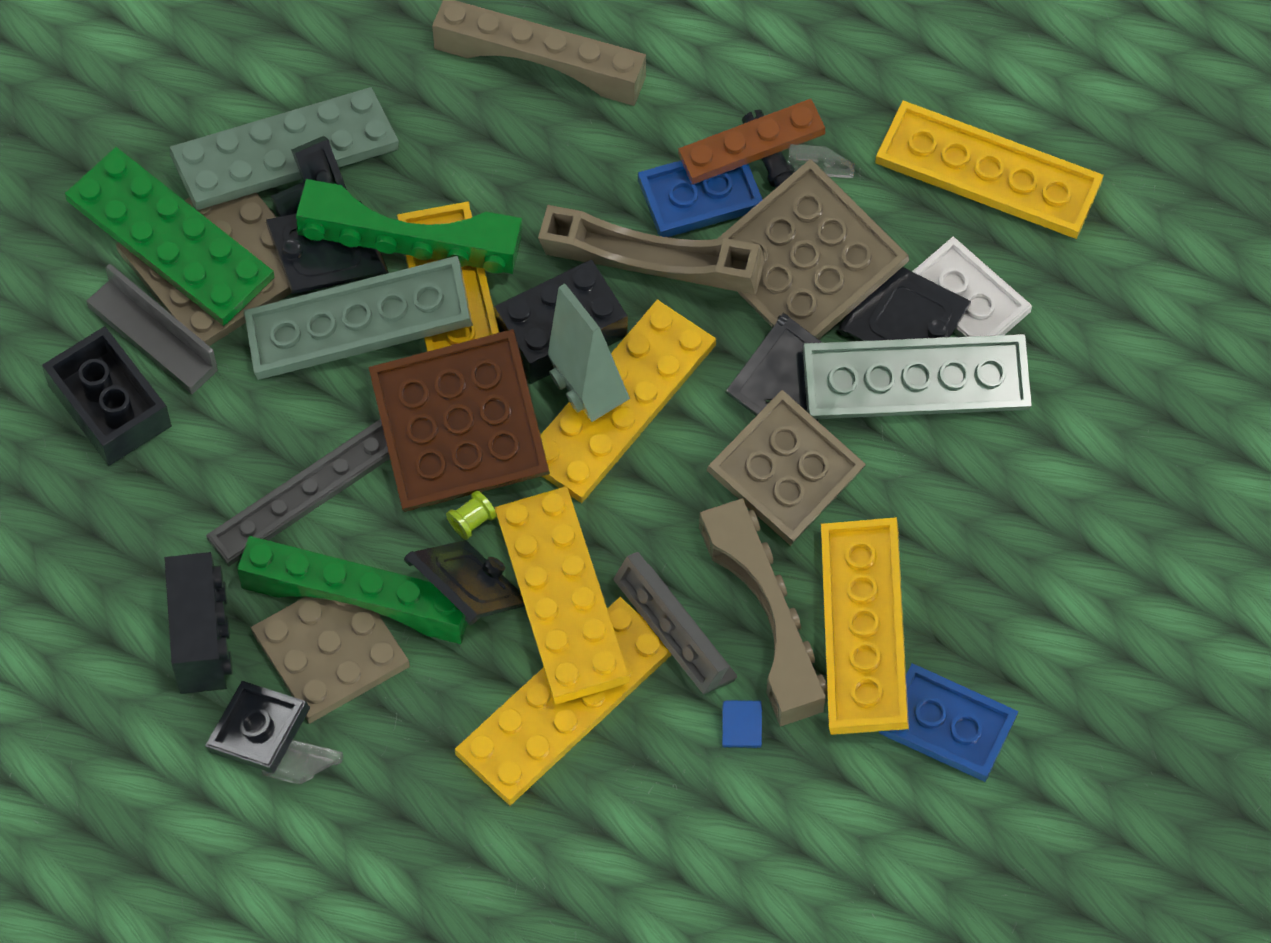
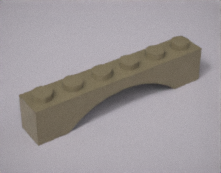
[432,0,646,106]
[538,205,765,295]
[699,498,828,727]

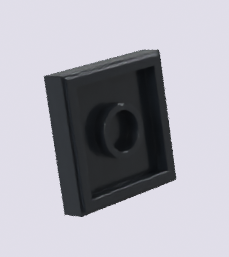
[205,681,310,774]

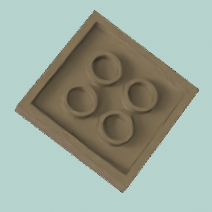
[706,390,866,546]
[251,597,410,724]

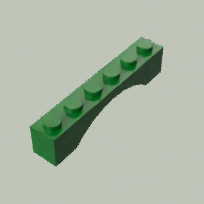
[296,179,522,274]
[237,536,468,644]

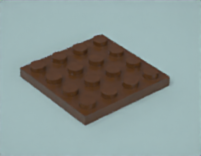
[368,329,550,512]

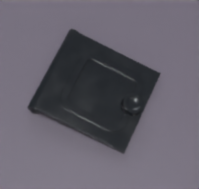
[266,201,389,294]
[837,267,971,341]
[725,312,823,421]
[404,540,525,625]

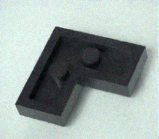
[270,136,347,217]

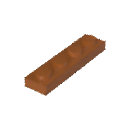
[678,99,825,185]

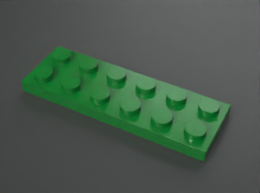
[65,147,275,326]

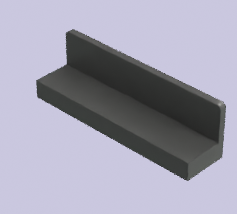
[86,264,218,395]
[613,552,737,695]

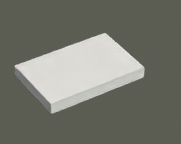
[912,236,1032,337]

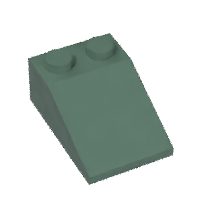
[548,284,630,422]

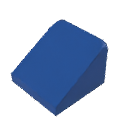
[722,700,762,748]

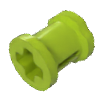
[446,490,497,540]

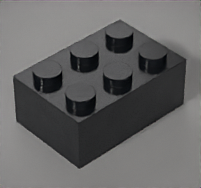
[494,259,628,384]
[42,326,172,466]
[164,552,233,694]

